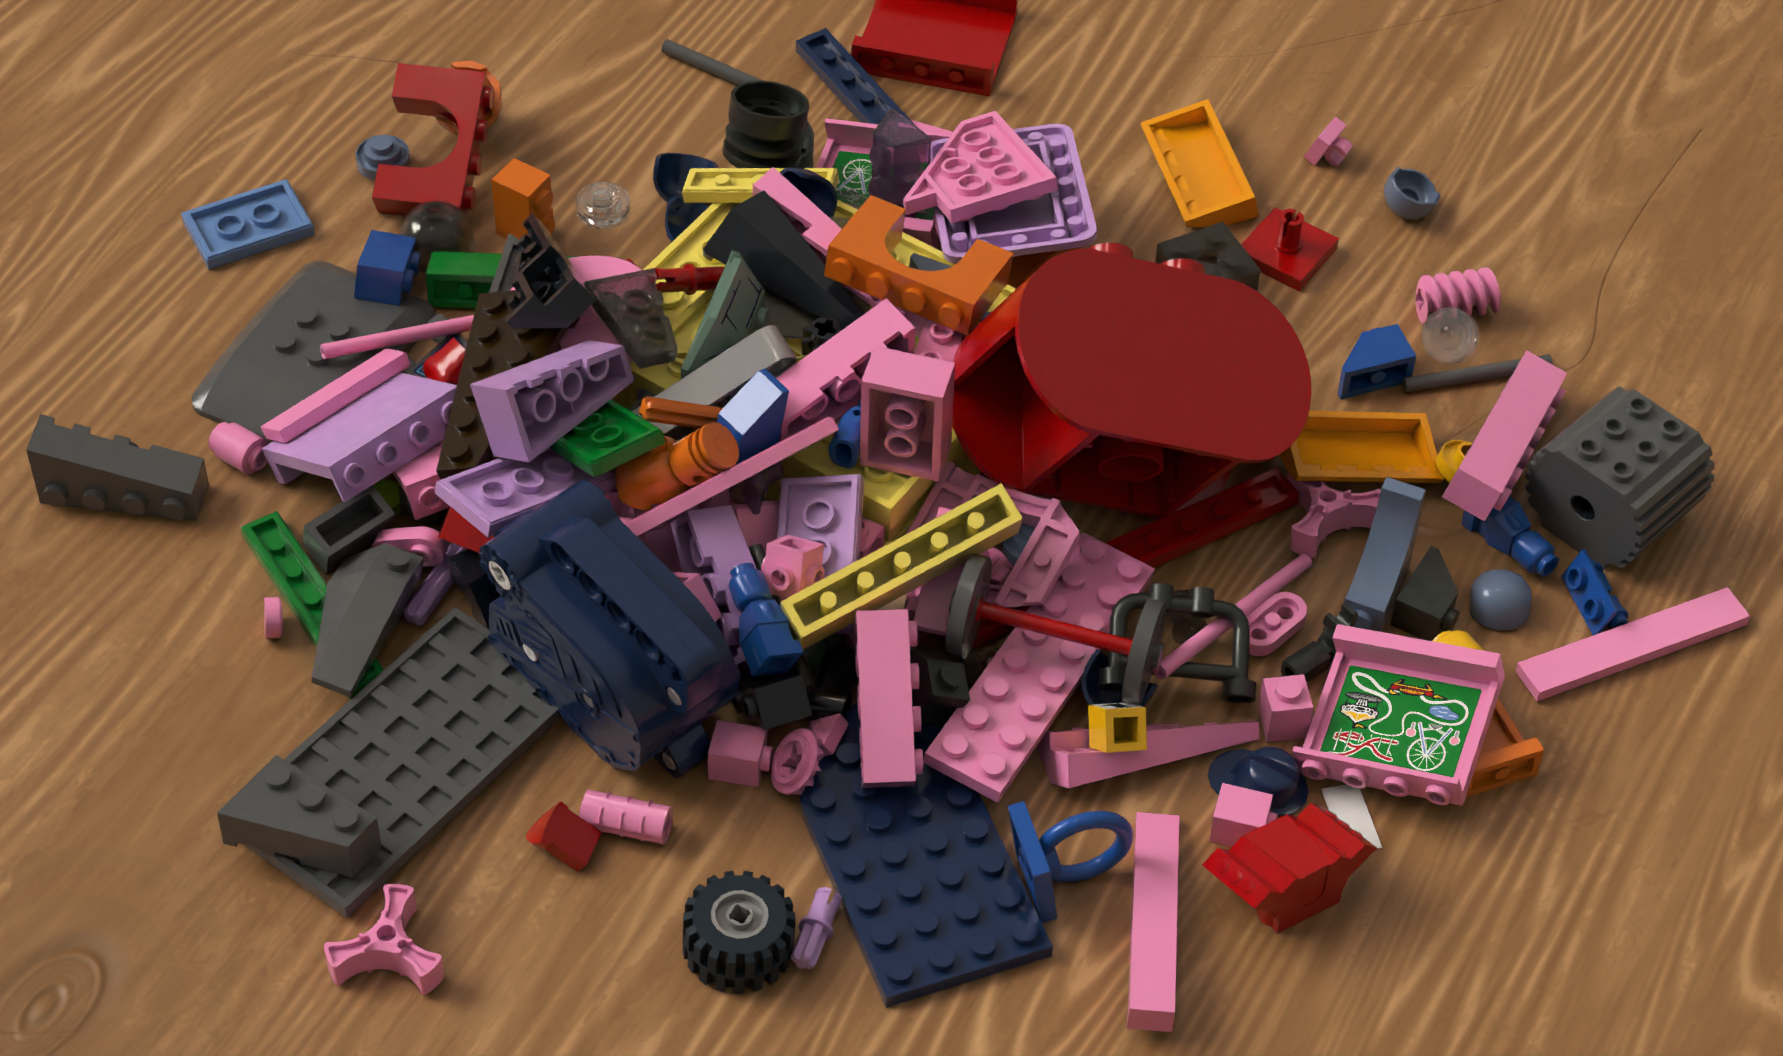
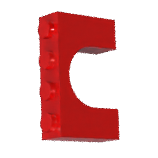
[372,63,494,222]

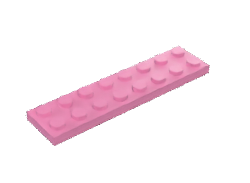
[923,532,1155,803]

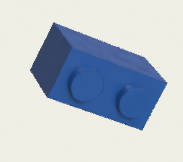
[354,230,421,306]

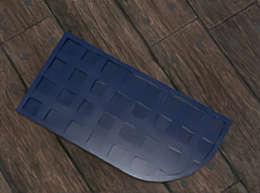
[800,703,1053,1008]

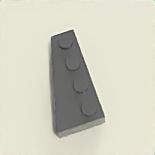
[26,414,209,521]

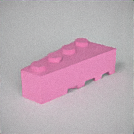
[776,298,915,443]
[853,609,923,788]

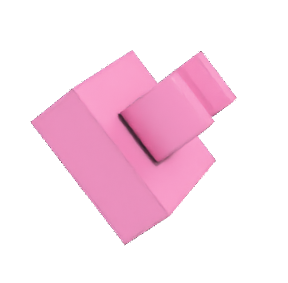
[1304,116,1353,167]

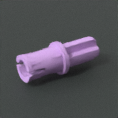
[791,887,842,970]

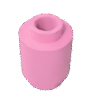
[209,422,269,474]

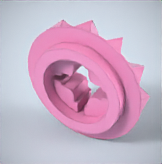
[771,728,825,796]

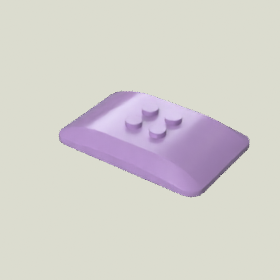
[925,124,1097,264]

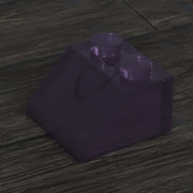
[868,109,931,208]

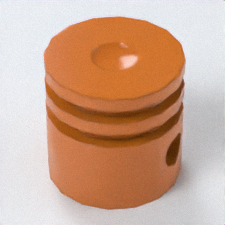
[669,422,739,487]

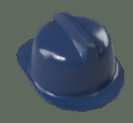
[1208,747,1309,816]

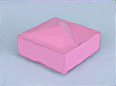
[807,713,849,757]

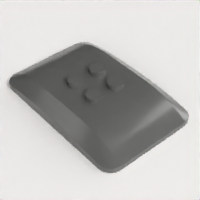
[192,261,434,444]

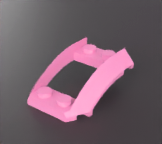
[906,461,1080,608]

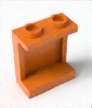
[1466,698,1544,797]

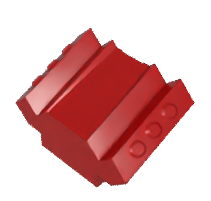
[1202,803,1377,934]

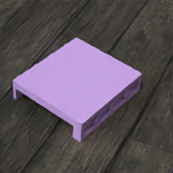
[261,372,457,502]

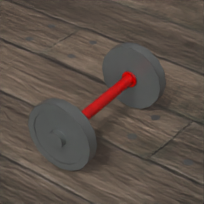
[945,553,1167,705]

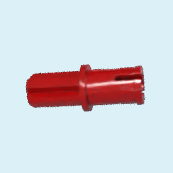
[650,264,725,295]

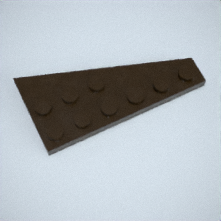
[436,281,596,480]

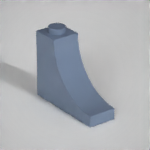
[1344,477,1426,632]

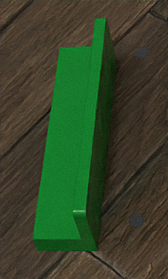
[426,251,578,309]

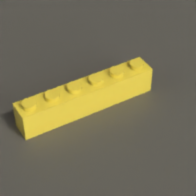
[780,483,1023,650]

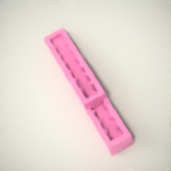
[752,167,927,338]
[1127,812,1180,1032]

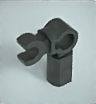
[1281,602,1358,682]

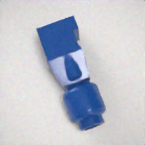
[1461,495,1559,577]
[728,563,804,676]

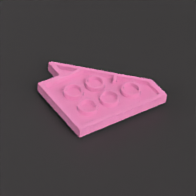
[903,111,1058,223]

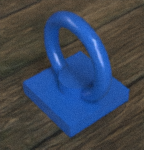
[1007,801,1134,923]

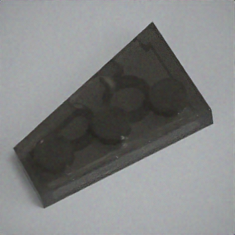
[585,268,678,369]

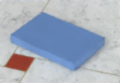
[181,179,315,270]

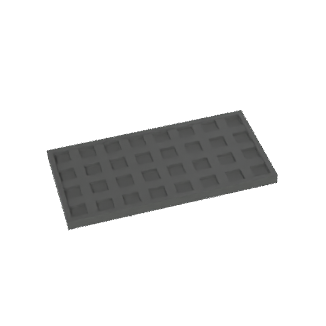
[243,607,561,918]

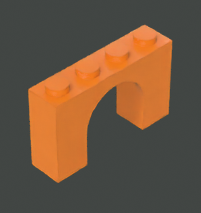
[824,195,1014,335]

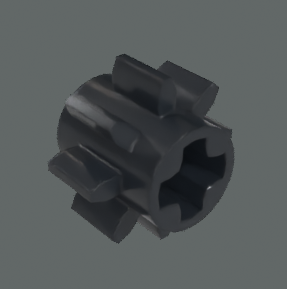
[802,317,843,355]

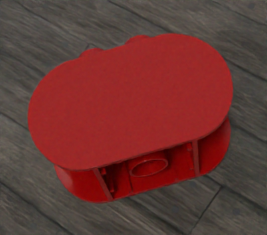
[952,243,1311,518]

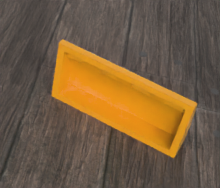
[1140,99,1259,227]
[1279,411,1444,483]

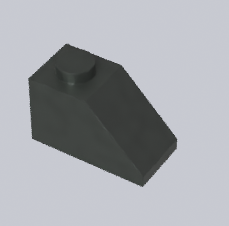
[1390,546,1460,641]
[910,646,970,726]

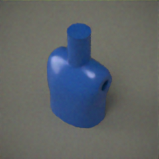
[828,398,861,468]

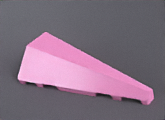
[1037,721,1259,788]

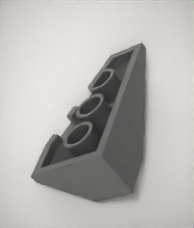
[311,543,424,697]

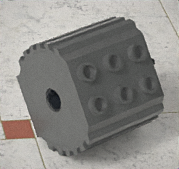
[1525,386,1715,570]

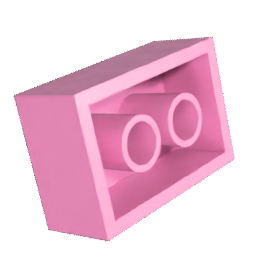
[860,346,955,482]

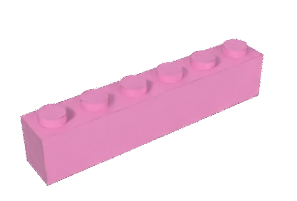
[1442,350,1567,521]

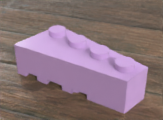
[470,340,634,462]

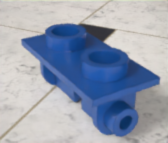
[1561,549,1628,635]

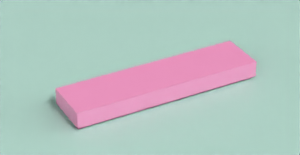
[260,348,411,444]

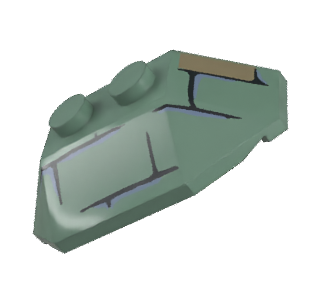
[681,250,770,379]

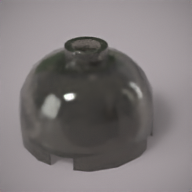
[399,200,475,273]

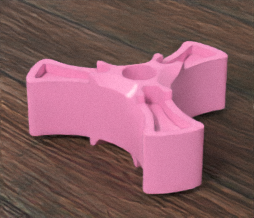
[1287,472,1381,558]
[324,884,444,995]

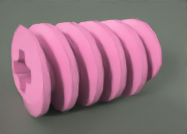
[1415,267,1501,323]

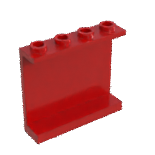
[851,0,1018,97]

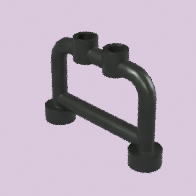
[1098,583,1257,703]

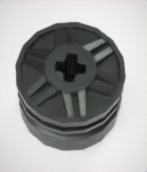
[723,80,810,168]

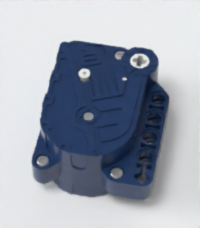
[479,479,740,778]

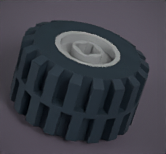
[683,871,796,994]

